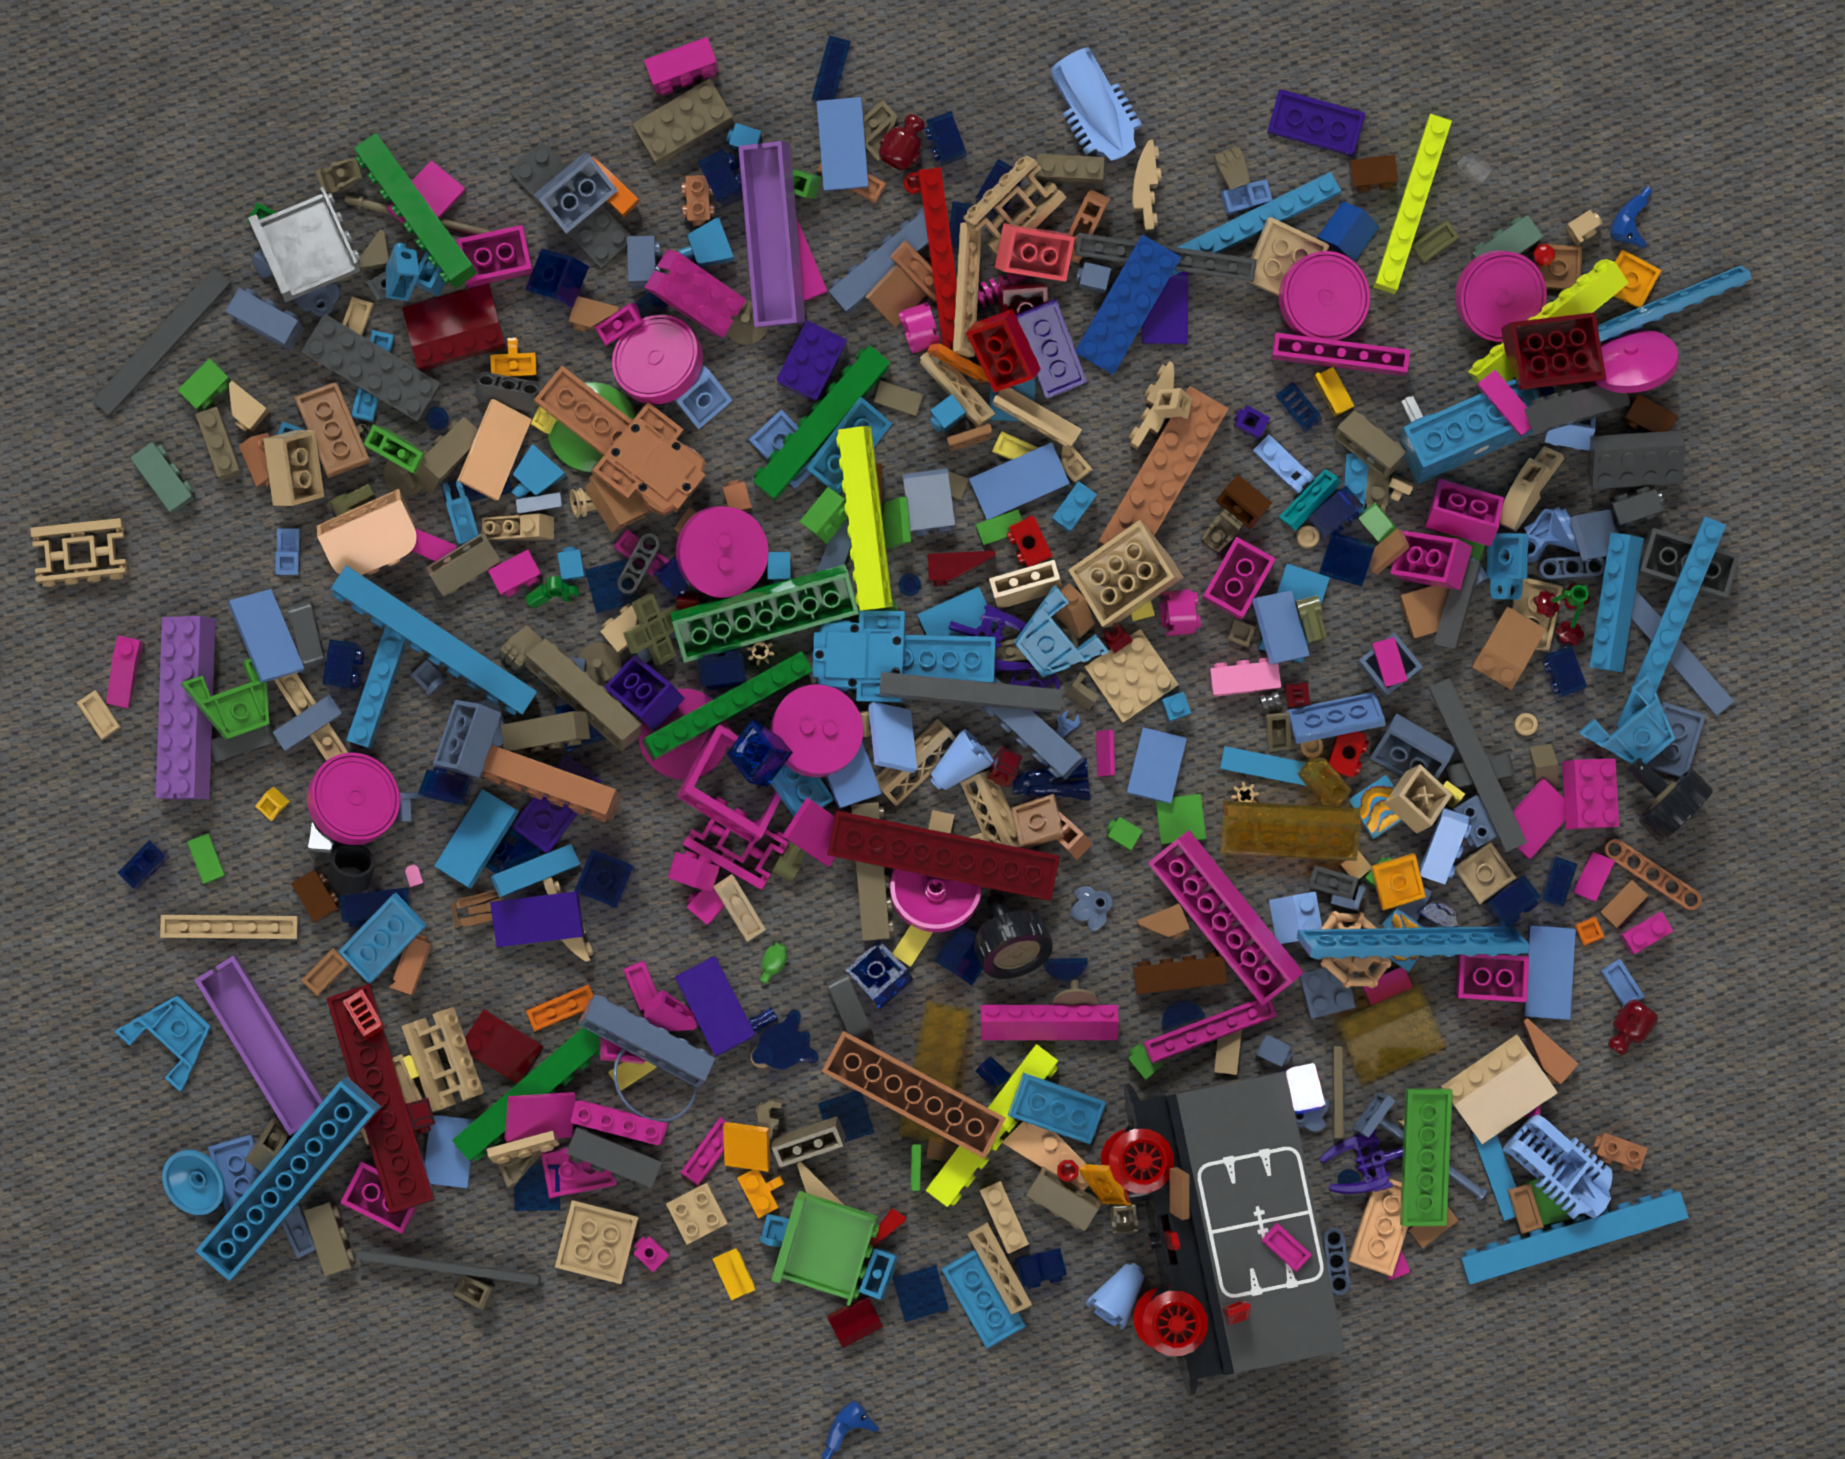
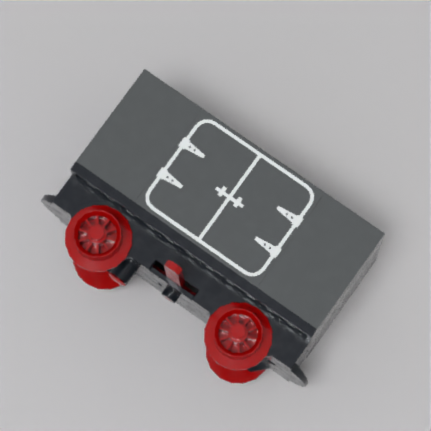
[1101,1072,1345,1396]

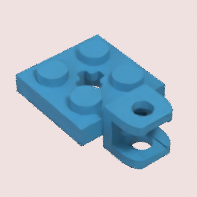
[1487,533,1528,600]

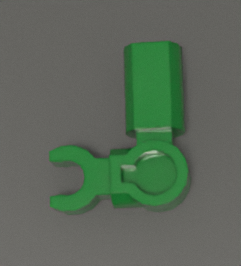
[526,576,580,609]

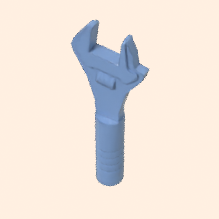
[1041,710,1080,767]

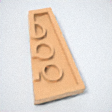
[1002,1121,1089,1190]

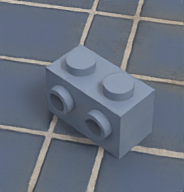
[1452,795,1497,849]

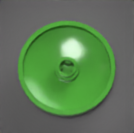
[548,382,636,473]

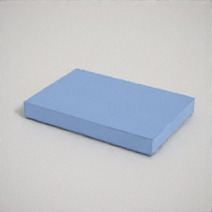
[868,701,917,773]

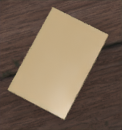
[1512,578,1563,652]

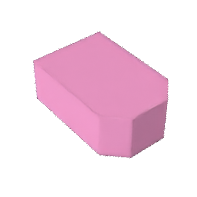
[405,865,424,887]

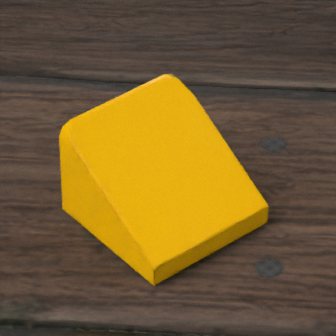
[255,787,290,822]

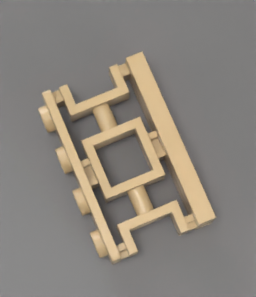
[963,156,1067,257]
[30,518,129,587]
[401,1007,483,1112]

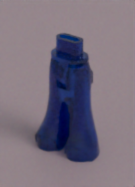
[1013,757,1091,801]

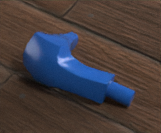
[1610,187,1653,248]
[822,1401,879,1459]

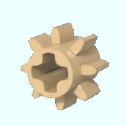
[747,640,775,666]
[1230,781,1259,810]

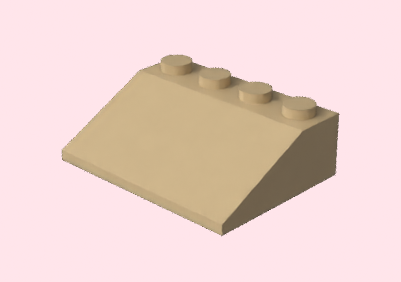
[1068,520,1184,627]
[1441,1035,1558,1144]

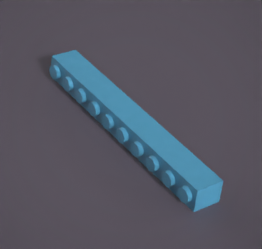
[329,565,537,716]
[1459,1188,1689,1284]

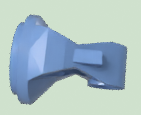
[1524,507,1580,562]

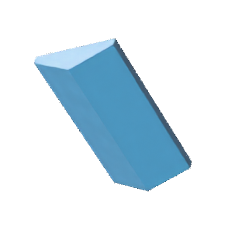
[806,397,892,494]

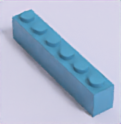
[1590,533,1644,673]
[347,627,408,749]

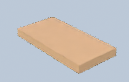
[457,399,532,501]
[1348,1176,1408,1277]

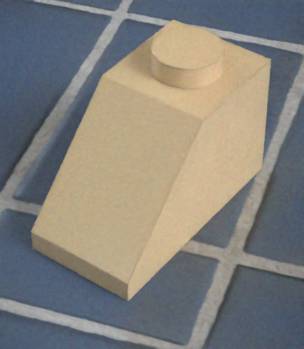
[229,381,270,432]

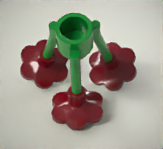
[1534,583,1590,645]

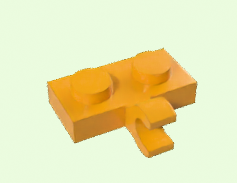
[490,338,537,377]
[737,1170,785,1218]

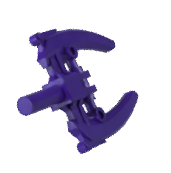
[948,605,1030,671]
[1320,1129,1403,1194]

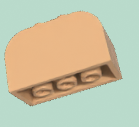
[316,489,416,575]

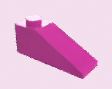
[106,635,145,709]

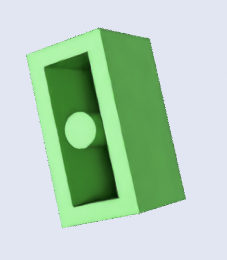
[178,358,232,412]
[799,487,848,544]

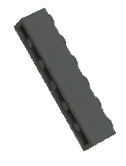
[1524,383,1631,435]

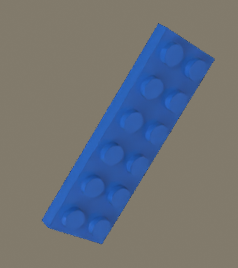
[1076,234,1181,375]

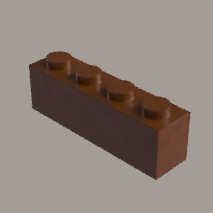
[1133,952,1227,995]

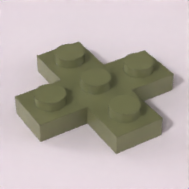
[623,594,679,665]

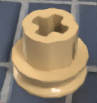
[570,488,597,518]

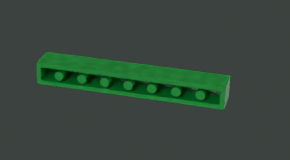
[354,133,477,289]
[753,345,891,502]
[642,651,813,762]
[452,1028,600,1162]

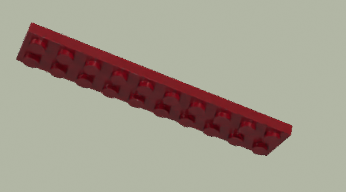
[827,810,1060,901]
[326,984,435,1214]

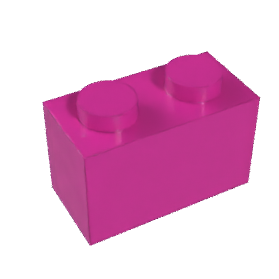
[488,550,542,597]
[668,851,720,893]
[1619,912,1673,955]

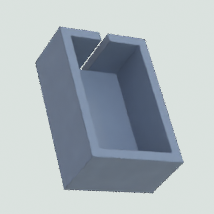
[225,288,304,351]

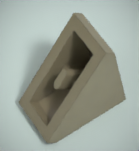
[358,229,390,272]
[1264,712,1291,752]
[1529,744,1559,789]
[453,1274,495,1310]

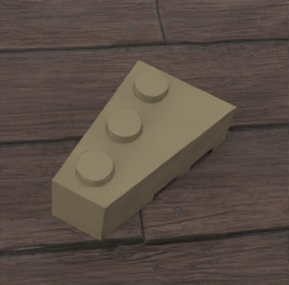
[412,417,478,495]

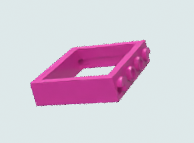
[676,724,781,844]

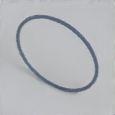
[613,1048,697,1122]

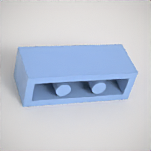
[1420,808,1471,884]

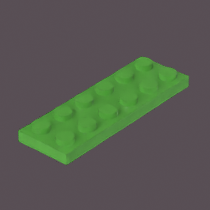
[1400,1088,1452,1226]

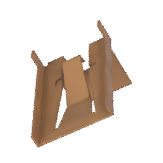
[450,890,503,928]

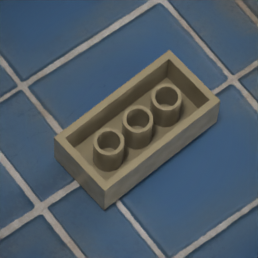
[632,79,734,167]

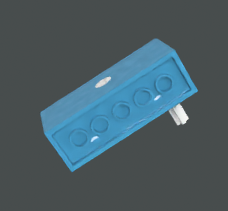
[1399,378,1540,485]

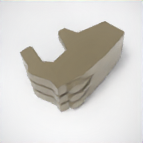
[1214,146,1250,190]
[316,158,362,194]
[1201,509,1243,554]
[499,625,543,671]
[756,1098,783,1139]
[1110,1205,1139,1234]

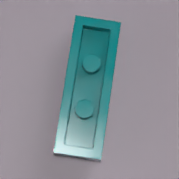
[1279,469,1342,531]

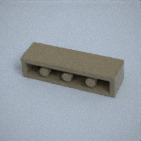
[501,711,590,755]

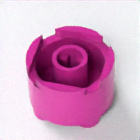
[898,302,942,353]
[1160,589,1201,636]

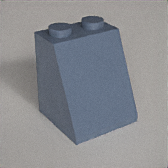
[903,468,956,536]

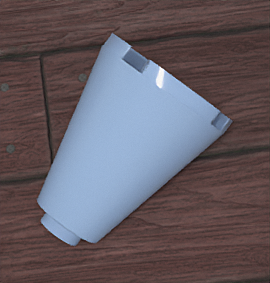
[931,729,994,790]
[1086,1263,1145,1329]

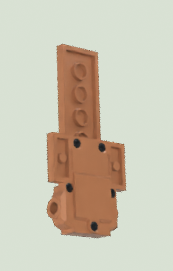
[534,366,706,516]

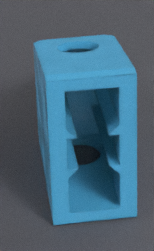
[678,217,735,268]
[386,243,420,301]
[512,444,566,499]

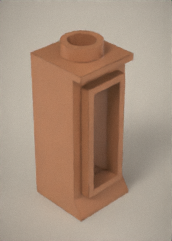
[390,934,432,995]

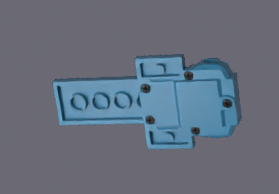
[812,610,996,703]

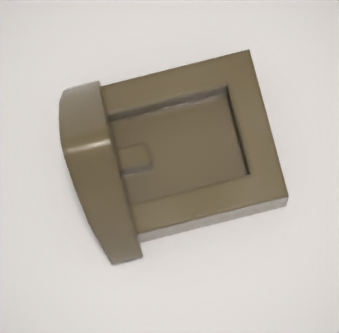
[1066,672,1099,710]

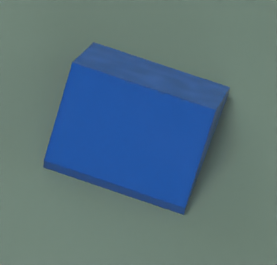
[1317,201,1379,262]

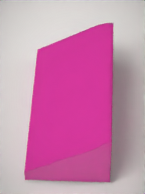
[595,303,643,346]
[1096,730,1115,777]
[1573,851,1615,902]

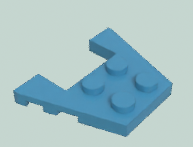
[1014,585,1109,677]
[1579,673,1676,764]
[115,995,212,1092]

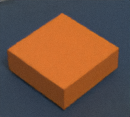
[1574,916,1605,946]

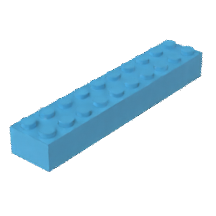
[195,1077,381,1281]

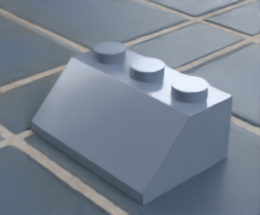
[533,152,618,234]
[433,700,501,778]
[1370,713,1455,779]

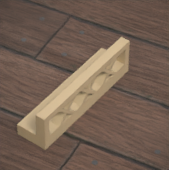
[920,352,996,428]
[992,388,1082,450]
[876,719,956,806]
[961,770,1020,848]
[967,1222,1032,1315]

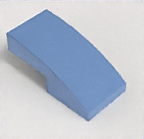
[1220,180,1272,214]
[276,527,301,575]

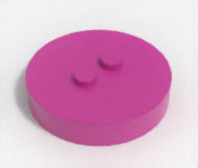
[1455,250,1547,342]
[1279,251,1370,340]
[612,315,703,405]
[676,506,768,598]
[770,684,863,777]
[638,689,729,780]
[307,753,400,845]

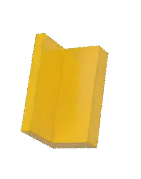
[1313,367,1354,417]
[712,1247,756,1300]

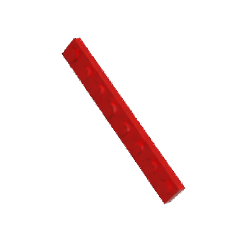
[918,167,957,349]

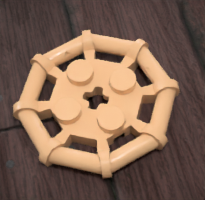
[1320,911,1392,988]

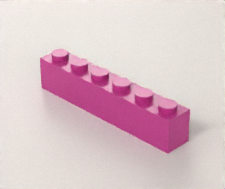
[1271,333,1410,377]
[981,1005,1119,1040]

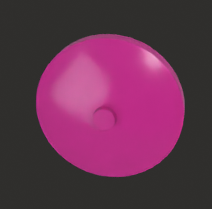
[1593,329,1679,393]
[890,869,982,932]

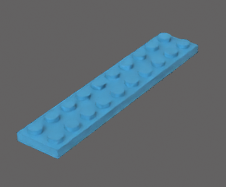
[1297,926,1529,959]

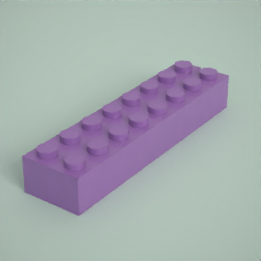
[739,141,805,328]
[156,616,216,800]
[195,956,325,1136]

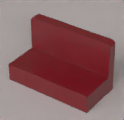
[827,1296,883,1348]

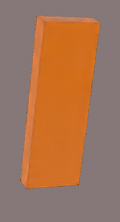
[927,344,989,383]
[526,984,594,1032]

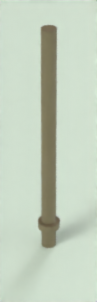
[344,195,490,235]

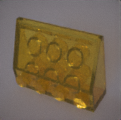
[1334,984,1445,1085]

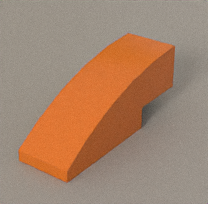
[592,157,640,218]

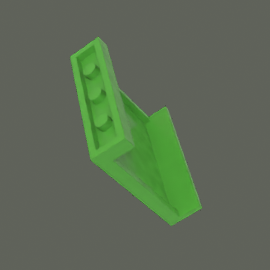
[771,1191,880,1306]

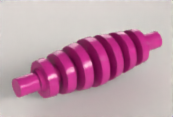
[977,273,1027,310]

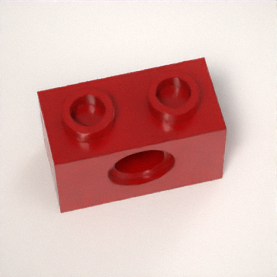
[1006,515,1053,567]
[1326,731,1369,779]

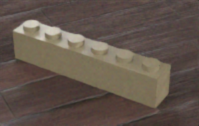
[525,638,642,751]
[851,802,894,941]

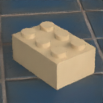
[263,430,324,506]

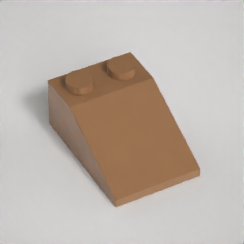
[1472,606,1546,690]

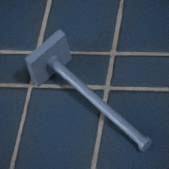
[1352,1092,1487,1201]

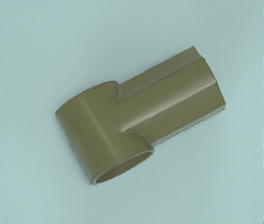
[329,484,377,517]
[1295,595,1327,643]
[772,841,806,883]

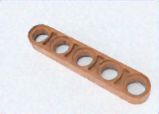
[1604,839,1702,910]

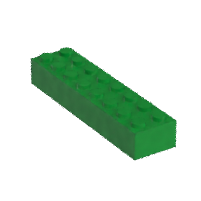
[670,564,859,663]

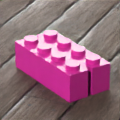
[644,249,746,338]

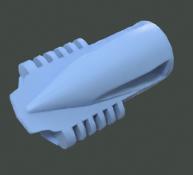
[1050,47,1142,161]
[1503,1115,1612,1219]

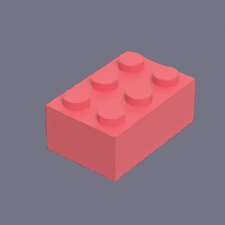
[995,223,1075,282]

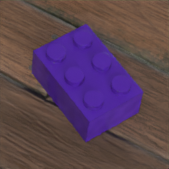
[776,320,847,403]
[604,654,685,731]

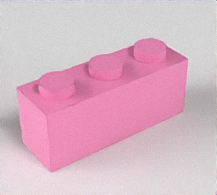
[1209,658,1281,697]

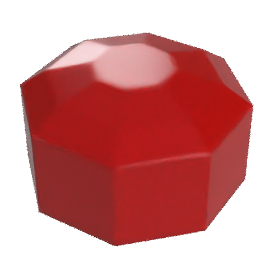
[903,172,921,195]
[1532,244,1556,267]
[1057,1160,1079,1182]

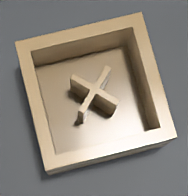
[1384,764,1453,833]
[666,1182,729,1245]

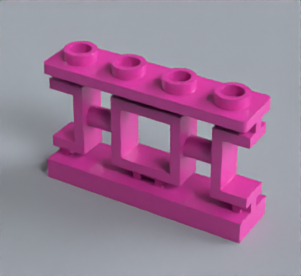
[683,796,789,890]
[571,1100,668,1145]

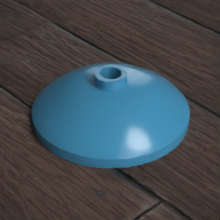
[162,1150,225,1215]

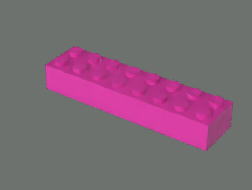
[1148,830,1304,1006]

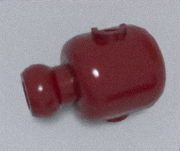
[878,114,925,170]
[1608,999,1658,1056]

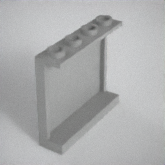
[248,187,362,302]

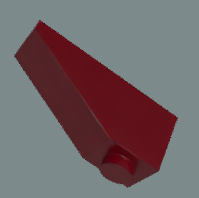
[928,551,996,587]

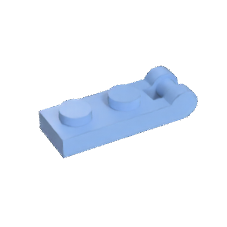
[1253,434,1314,494]

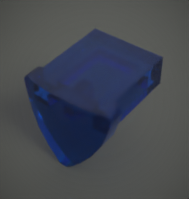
[975,1056,1012,1096]

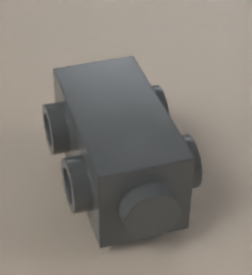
[1609,486,1664,527]

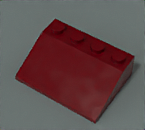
[402,283,507,371]
[1501,312,1606,390]

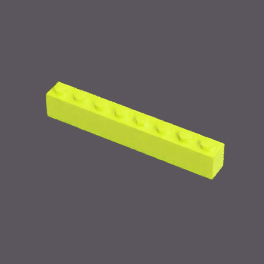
[1373,114,1452,294]
[1468,259,1629,393]
[836,426,893,611]
[925,1044,1058,1207]

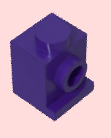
[1234,405,1270,440]

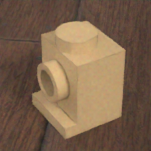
[1565,209,1602,246]
[1154,388,1192,419]

